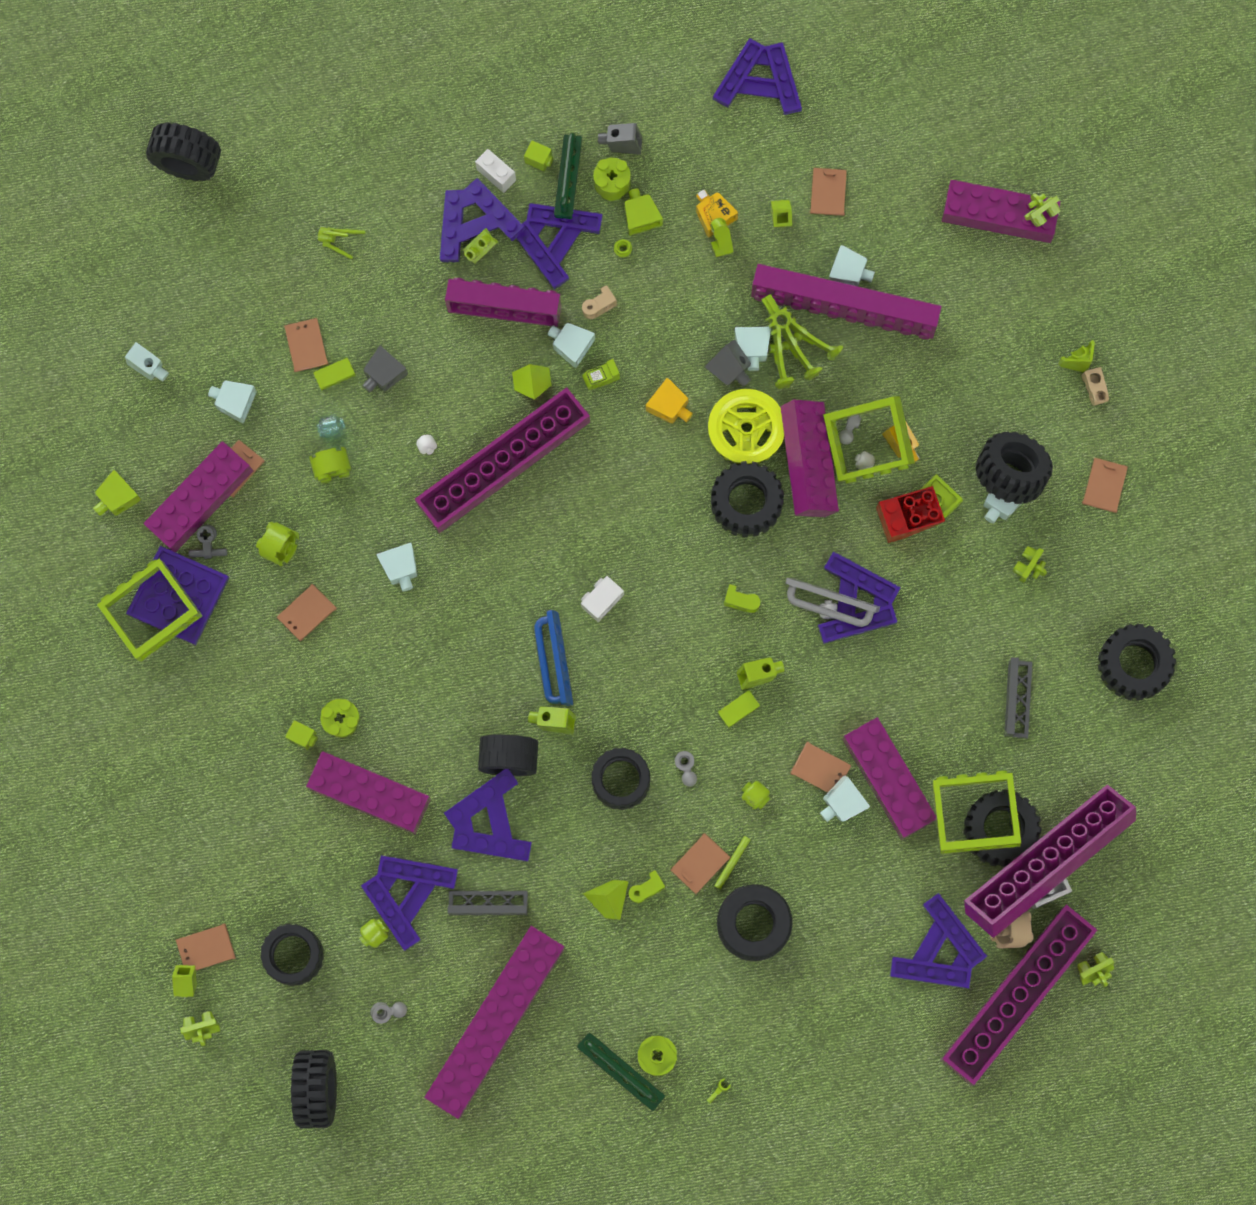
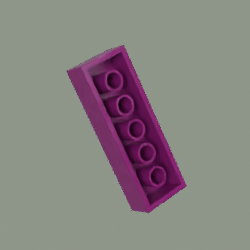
[941,179,1061,243]
[445,278,562,327]
[781,399,839,517]
[143,441,254,553]
[842,717,937,840]
[306,751,431,835]

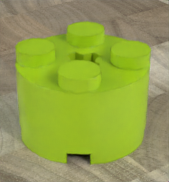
[593,158,631,201]
[309,447,352,484]
[256,522,299,567]

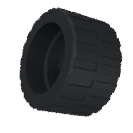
[478,734,538,777]
[591,748,650,810]
[260,924,324,986]

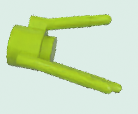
[318,227,366,259]

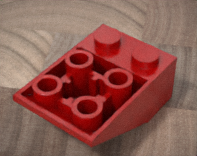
[876,486,945,543]

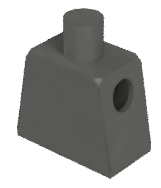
[598,123,643,154]
[705,339,751,387]
[362,346,408,393]

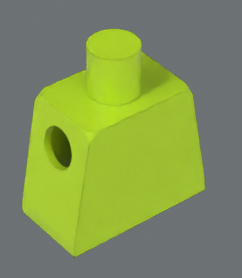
[624,188,663,236]
[93,470,141,516]
[736,657,784,690]
[528,706,576,735]

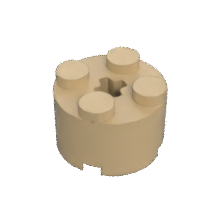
[990,911,1033,949]

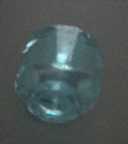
[316,414,346,441]

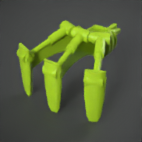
[761,294,844,389]

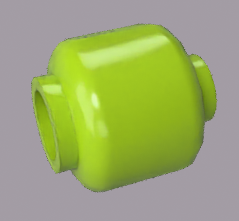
[742,781,771,810]
[359,919,389,948]

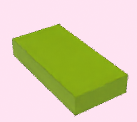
[313,357,356,391]
[717,690,760,729]

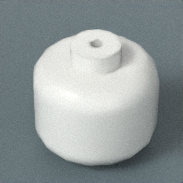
[416,435,437,455]
[855,451,875,470]
[819,600,838,619]

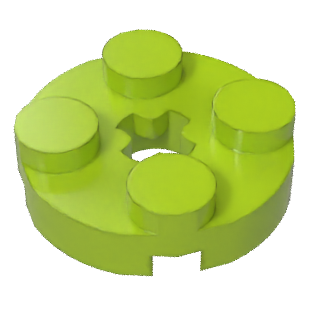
[320,699,360,738]
[638,1036,677,1076]

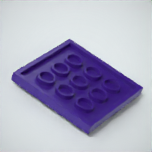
[126,546,229,646]

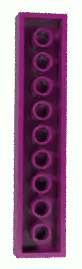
[751,264,942,340]
[415,387,590,534]
[964,784,1136,938]
[940,904,1098,1086]
[424,926,565,1119]

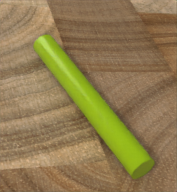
[714,836,751,890]

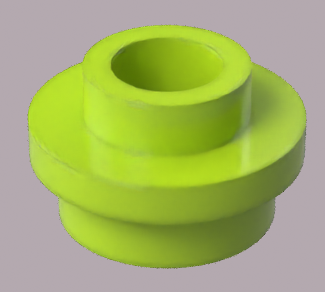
[614,239,632,258]

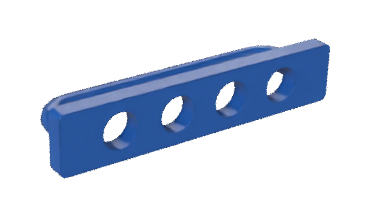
[534,610,573,706]

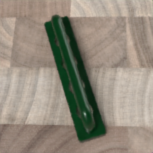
[554,132,582,219]
[577,1032,665,1111]

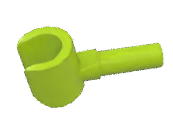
[707,1078,731,1103]

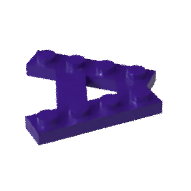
[712,38,802,115]
[440,178,526,262]
[516,203,603,290]
[818,552,901,644]
[444,769,532,861]
[361,855,458,951]
[890,893,987,989]

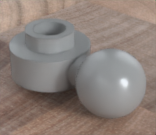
[839,415,861,444]
[675,751,697,787]
[370,1002,407,1024]

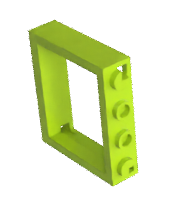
[824,396,915,484]
[97,559,203,662]
[932,771,1021,854]

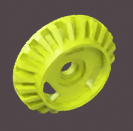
[708,389,784,464]

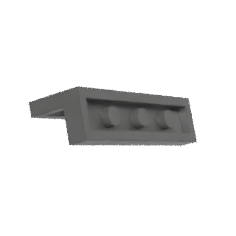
[1004,657,1032,739]
[448,891,528,915]

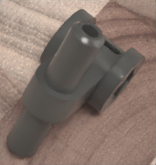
[189,525,228,559]

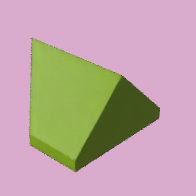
[1058,340,1095,373]
[512,364,552,400]
[582,880,628,920]

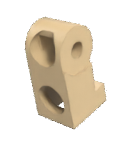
[582,285,617,319]
[1081,367,1109,406]

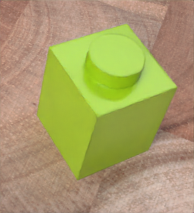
[524,140,554,172]
[771,200,792,227]
[285,720,318,750]
[172,965,197,997]

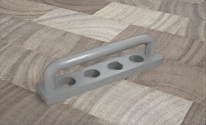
[786,578,880,627]

